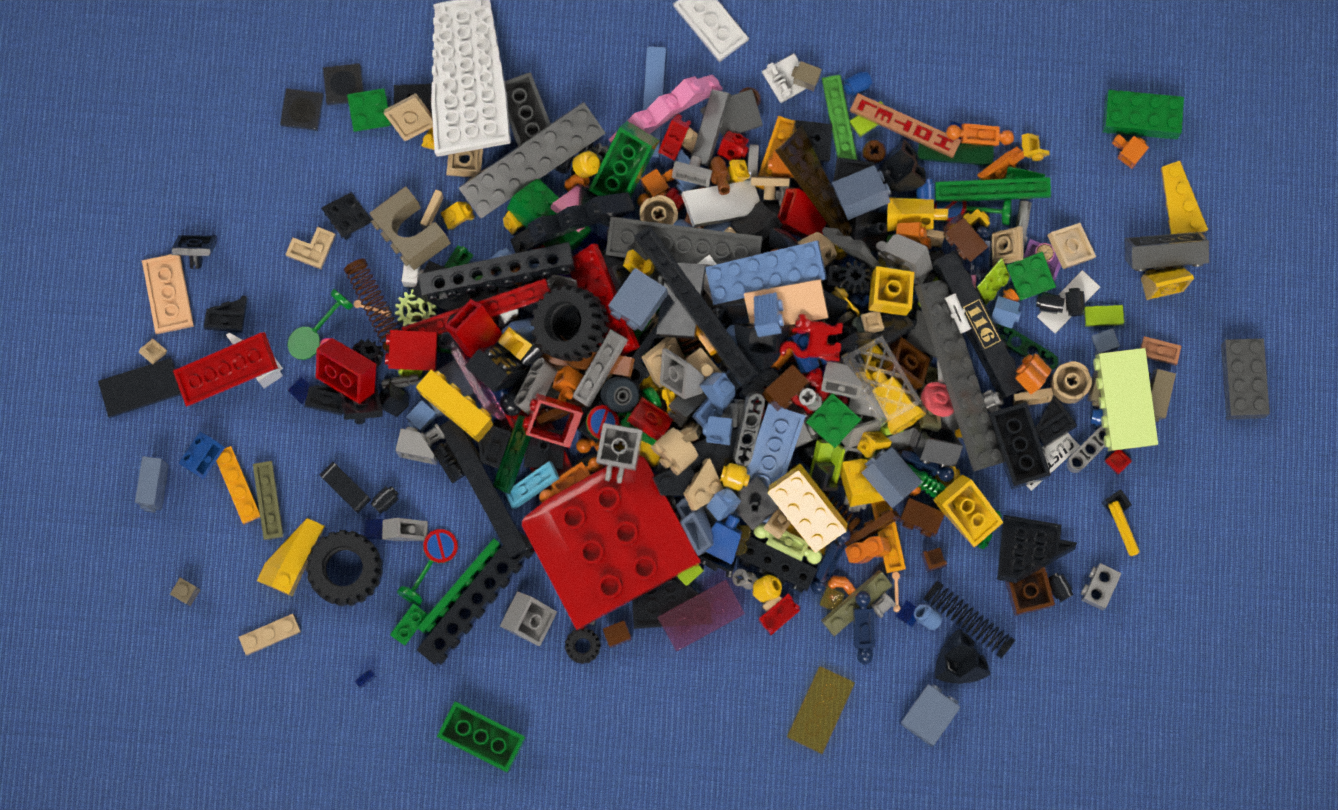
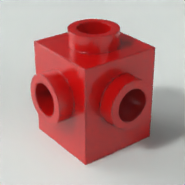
[717,130,749,161]

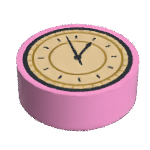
[1035,243,1055,263]

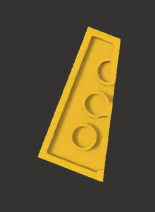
[1161,161,1208,234]

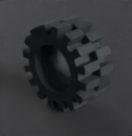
[565,628,601,664]

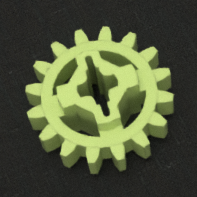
[395,289,437,327]

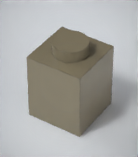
[791,61,822,91]
[170,578,200,607]

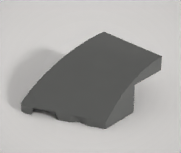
[700,89,763,136]
[822,228,881,271]

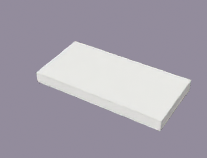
[673,0,749,62]
[681,180,760,227]

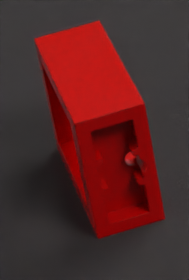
[522,393,583,448]

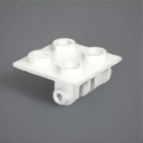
[762,54,806,103]

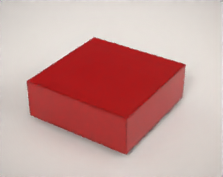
[1104,450,1132,475]

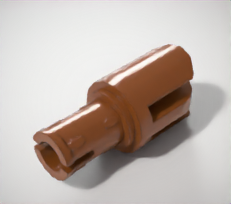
[709,157,730,195]

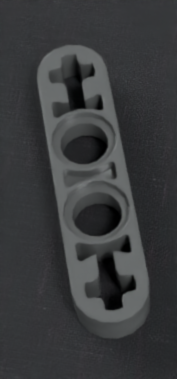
[733,391,765,467]

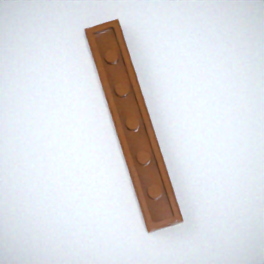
[540,352,635,378]

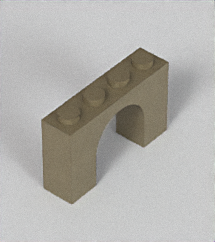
[369,186,451,270]
[1087,369,1176,422]

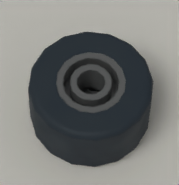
[601,377,639,413]

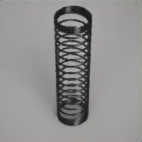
[923,580,1016,659]

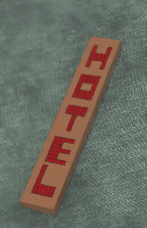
[850,93,961,158]

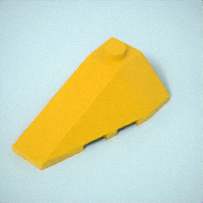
[257,518,325,596]

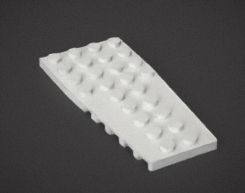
[431,0,511,157]

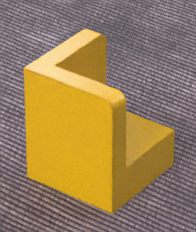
[498,327,532,360]

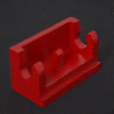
[658,114,691,161]
[758,594,800,636]

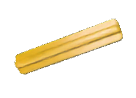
[1108,501,1140,556]

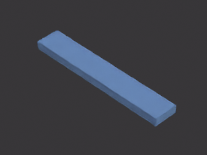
[643,46,666,158]

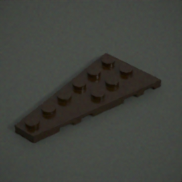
[775,125,852,237]

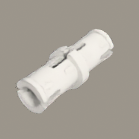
[945,293,971,334]

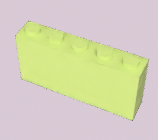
[1093,348,1158,451]

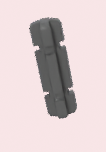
[382,374,420,389]

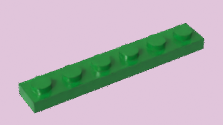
[935,177,1051,202]
[417,539,501,634]

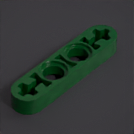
[996,324,1058,370]

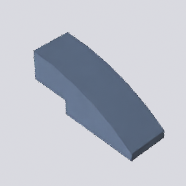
[675,498,714,555]

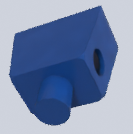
[706,514,742,564]

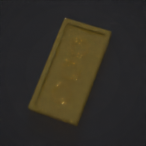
[786,666,855,754]

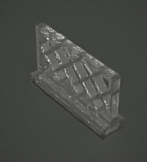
[841,336,921,427]

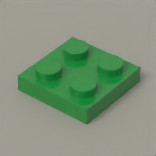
[347,88,391,132]
[1006,251,1056,301]
[806,393,861,448]

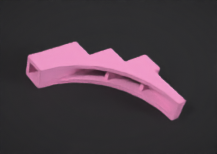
[609,75,723,143]

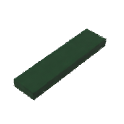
[917,143,994,166]
[493,415,537,494]

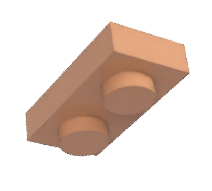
[1140,336,1181,365]

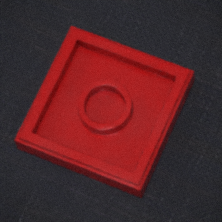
[627,397,673,441]

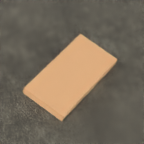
[142,254,194,334]
[744,279,828,325]

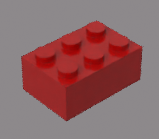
[315,338,376,404]

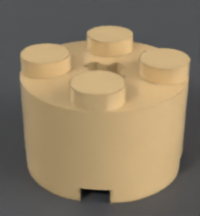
[640,195,678,225]
[1050,361,1092,404]
[651,428,698,475]

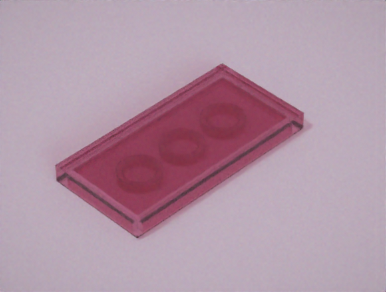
[451,346,506,420]
[658,580,745,652]

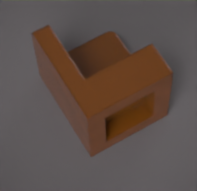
[921,548,948,573]
[603,620,631,648]

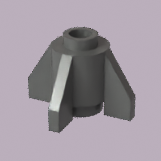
[721,399,756,427]

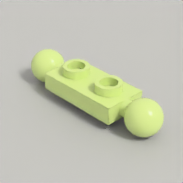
[754,523,822,564]

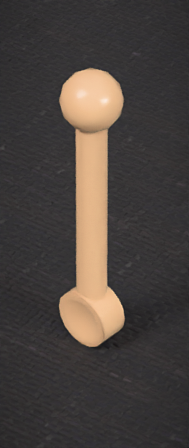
[354,300,391,317]
[892,572,901,612]

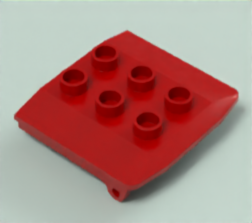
[522,456,701,630]

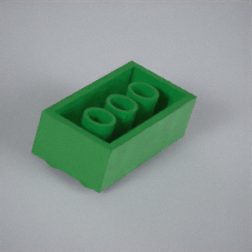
[1102,90,1184,140]
[589,121,660,198]
[507,179,591,251]
[437,701,526,774]

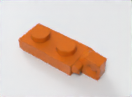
[977,147,1024,180]

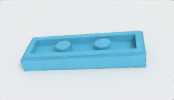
[505,461,560,509]

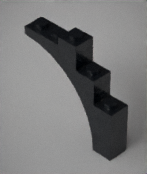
[510,192,635,253]

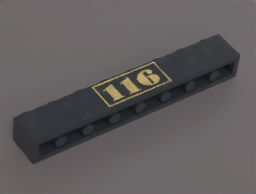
[932,251,1024,399]

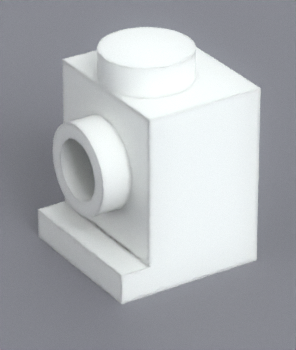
[402,265,424,288]

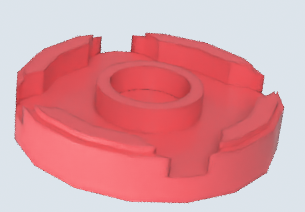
[921,382,954,417]

